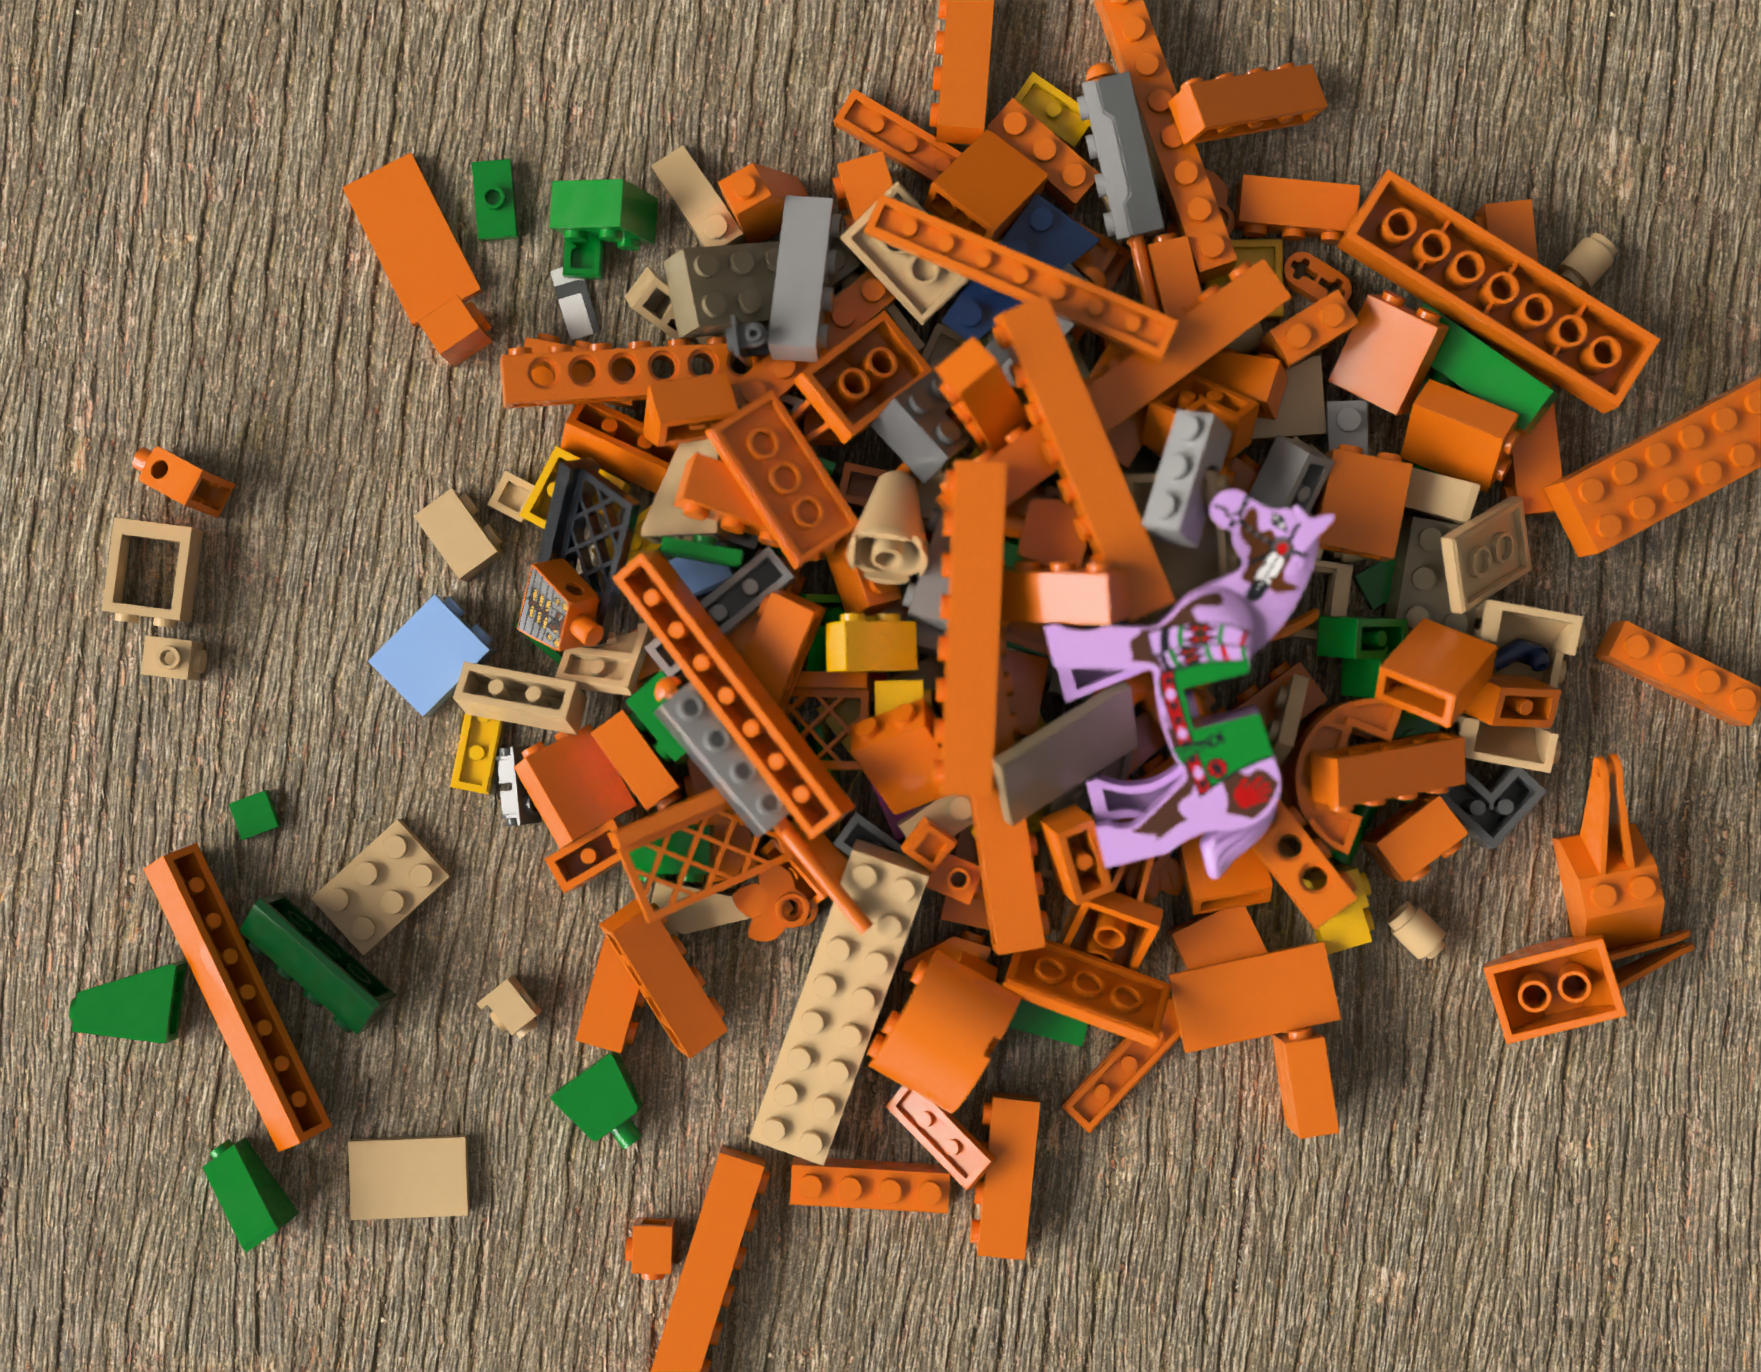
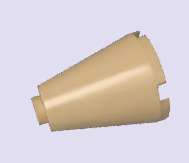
[846,470,929,585]

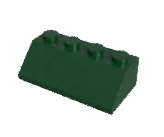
[239,893,397,1035]

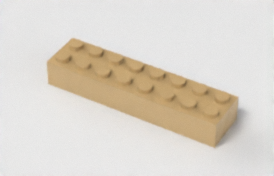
[749,838,930,1166]

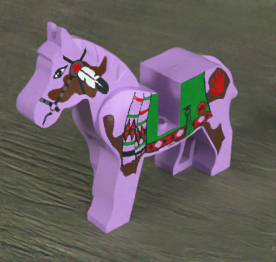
[1044,489,1335,879]

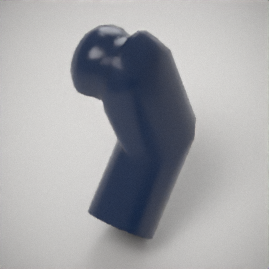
[1494,638,1551,672]

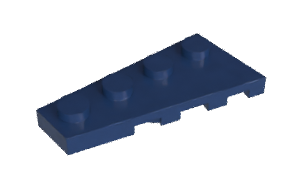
[941,193,1100,342]

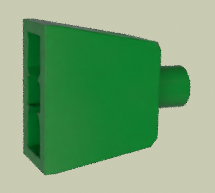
[550,1051,643,1150]

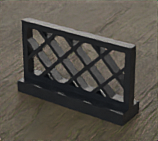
[537,457,641,645]

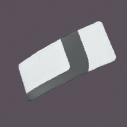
[551,267,600,340]

